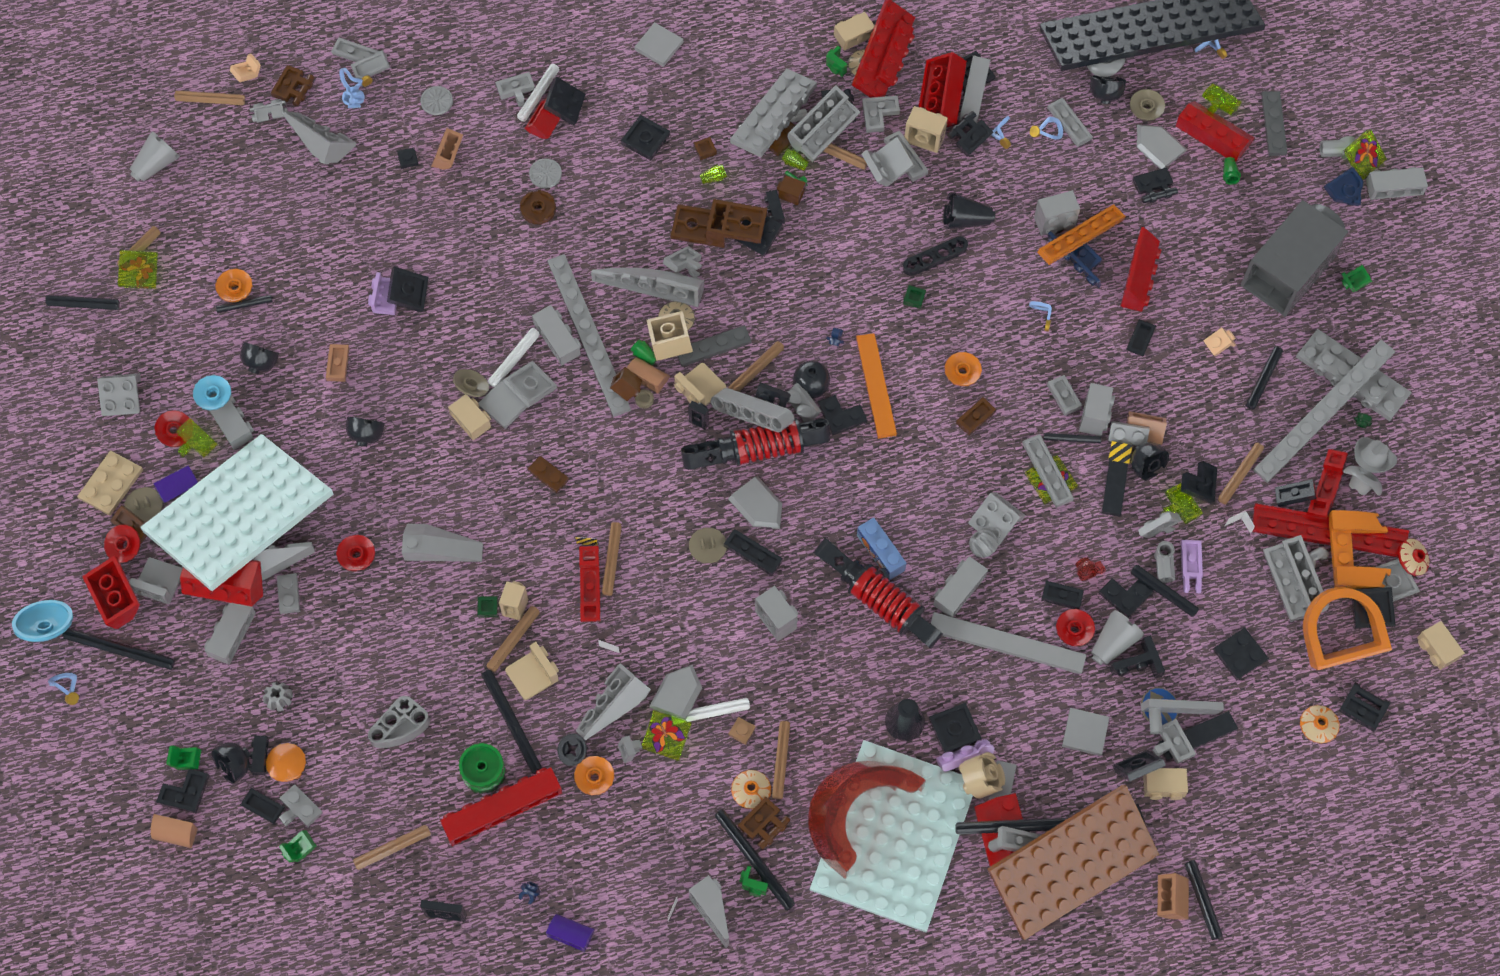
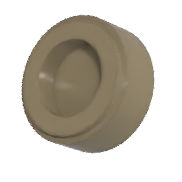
[635,389,654,409]

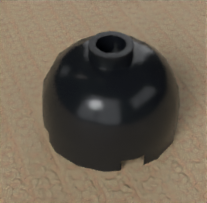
[1090,75,1126,104]
[240,342,279,375]
[793,361,830,399]
[346,416,385,447]
[1130,442,1169,481]
[211,742,250,784]

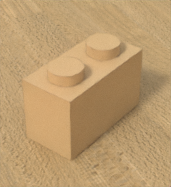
[834,12,874,51]
[448,394,491,440]
[499,581,528,621]
[1417,621,1465,670]
[1143,768,1188,800]

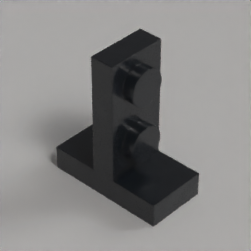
[1110,635,1165,679]

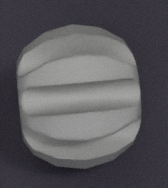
[969,529,998,558]
[263,682,293,712]

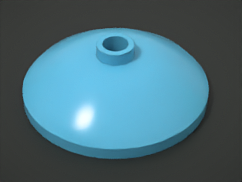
[12,600,73,642]

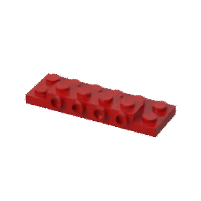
[852,0,915,98]

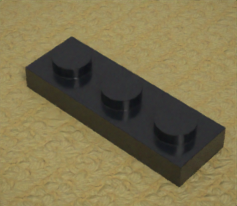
[724,529,783,576]

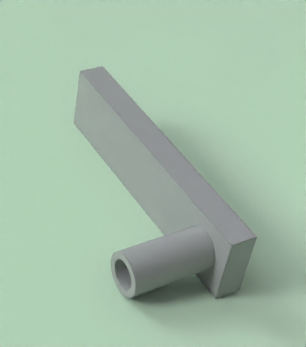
[1141,699,1224,734]
[988,826,1041,852]

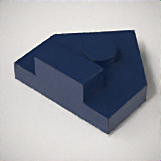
[1324,167,1363,206]

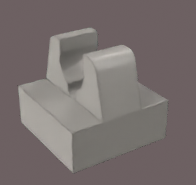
[618,736,642,763]

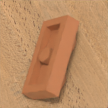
[326,344,350,382]

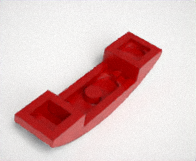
[1307,449,1348,518]
[579,546,600,622]

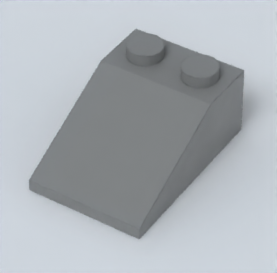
[689,875,729,948]

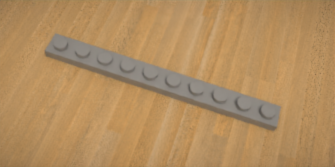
[547,254,631,417]
[1253,340,1396,483]

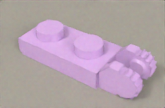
[1181,540,1203,593]
[936,739,995,772]

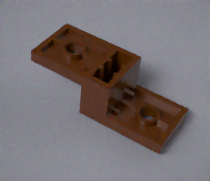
[670,199,767,248]

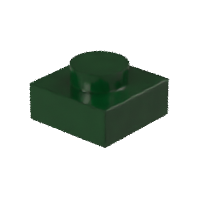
[903,285,926,309]
[477,596,498,618]

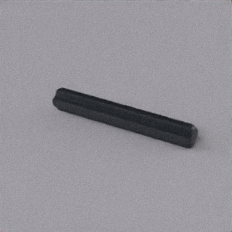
[45,295,120,310]
[1246,346,1283,410]
[1130,564,1199,617]
[1185,860,1223,940]

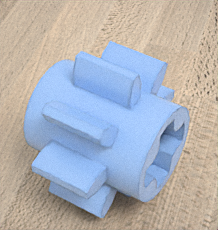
[342,86,365,108]

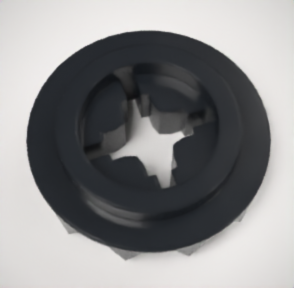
[557,734,588,766]

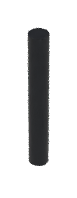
[216,295,273,313]
[1043,433,1101,444]

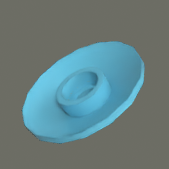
[193,375,231,410]

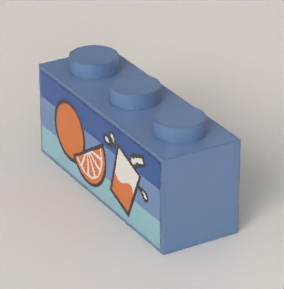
[857,517,907,580]

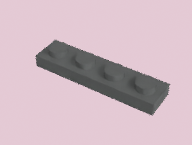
[1261,91,1287,156]
[677,325,752,367]

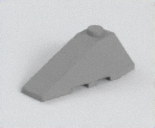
[283,112,356,164]
[402,524,483,562]
[252,542,315,581]
[576,663,651,740]

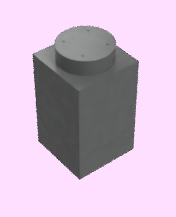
[1240,200,1349,317]

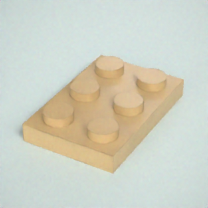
[77,450,143,516]

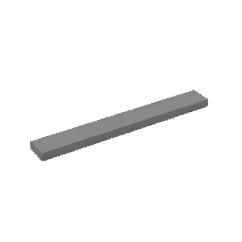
[931,612,1086,674]

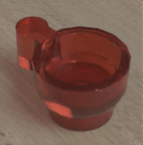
[1075,557,1106,581]

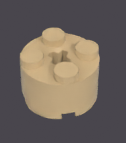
[959,752,1005,799]

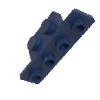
[1047,231,1102,288]

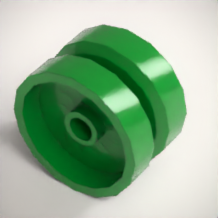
[459,743,506,794]

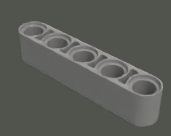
[711,388,794,432]

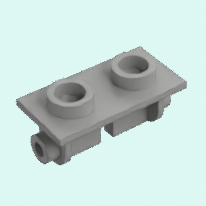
[249,99,288,123]

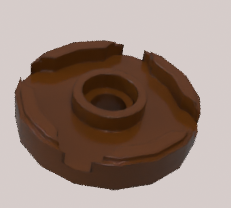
[520,190,556,224]

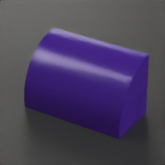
[153,465,198,504]
[546,914,595,952]

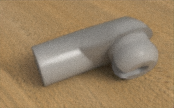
[1308,547,1329,569]

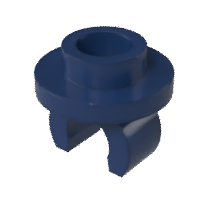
[826,328,845,346]
[519,881,541,904]

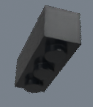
[764,190,785,224]
[249,736,269,775]

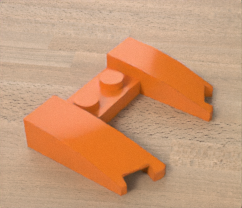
[1328,510,1391,589]

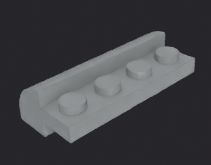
[788,85,860,162]
[1263,535,1329,622]

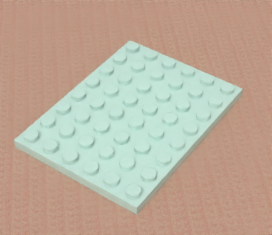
[141,434,334,591]
[810,740,973,933]

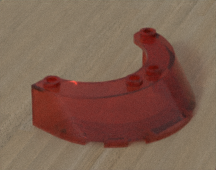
[808,761,926,880]

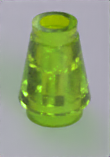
[781,148,809,171]
[699,164,727,184]

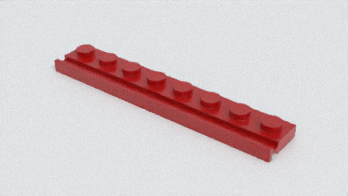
[1252,503,1409,557]

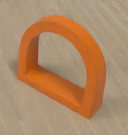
[1303,587,1392,670]

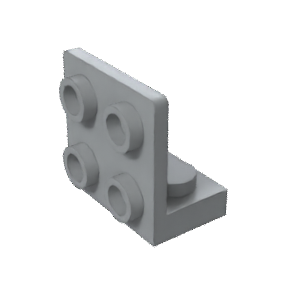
[862,137,915,187]
[97,374,141,416]
[968,492,1026,546]
[129,557,183,604]

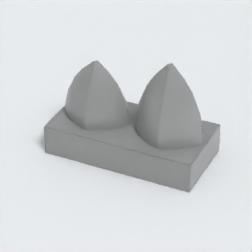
[787,383,821,422]

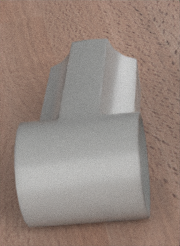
[1319,136,1357,159]
[1154,541,1175,583]

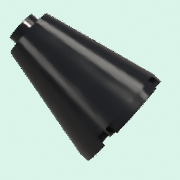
[943,192,996,229]
[885,698,925,741]

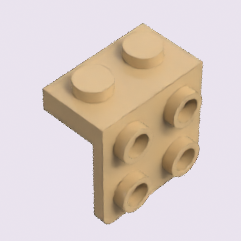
[674,363,726,406]
[505,642,559,700]

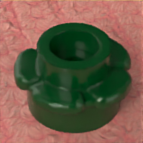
[1354,413,1372,429]

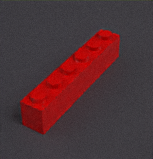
[440,767,563,846]

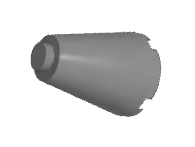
[130,131,180,182]
[1091,610,1144,665]

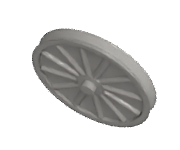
[420,86,453,115]
[529,158,562,188]

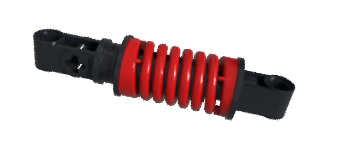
[681,418,831,470]
[813,538,943,649]

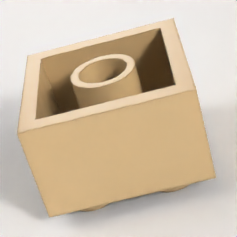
[904,106,948,153]
[647,311,693,361]

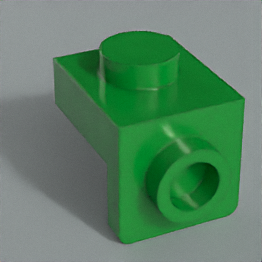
[826,46,847,77]
[1341,265,1373,292]
[166,745,202,770]
[279,830,317,862]
[739,866,768,897]

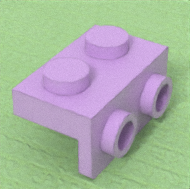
[368,272,397,315]

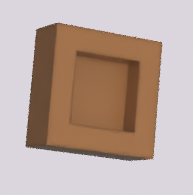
[728,717,756,745]

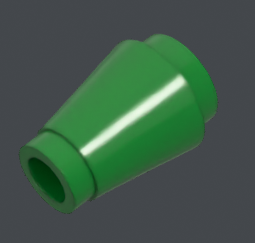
[1223,157,1241,185]
[630,339,656,365]

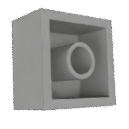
[1034,190,1080,236]
[1079,383,1115,436]
[755,586,798,642]

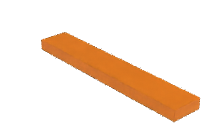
[1037,204,1126,265]
[856,333,897,439]

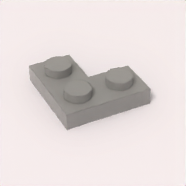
[862,96,900,133]

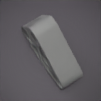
[368,696,430,748]

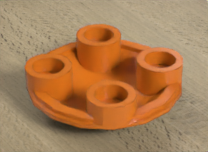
[266,743,306,782]

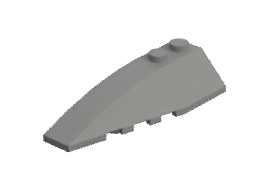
[591,268,704,307]

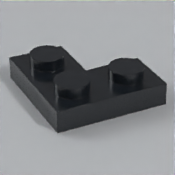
[818,395,868,435]
[1181,461,1218,504]
[1099,578,1154,618]
[156,769,210,814]

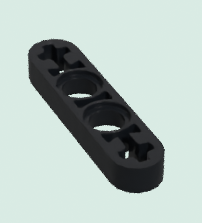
[903,236,968,276]

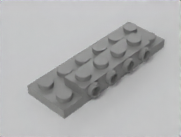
[730,68,817,157]
[1296,329,1412,421]

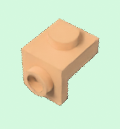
[230,54,261,82]
[1204,327,1236,356]

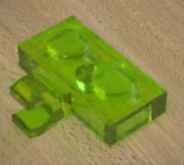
[1202,83,1242,115]
[176,418,218,458]
[1161,483,1203,525]

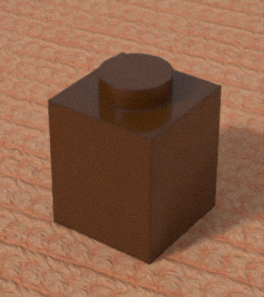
[776,175,806,205]
[610,367,642,401]

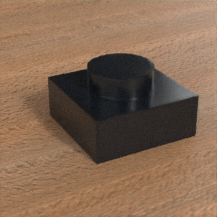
[397,147,419,169]

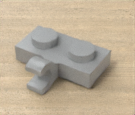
[495,72,535,108]
[663,246,702,277]
[1138,511,1182,538]
[1152,719,1196,764]
[279,784,323,827]

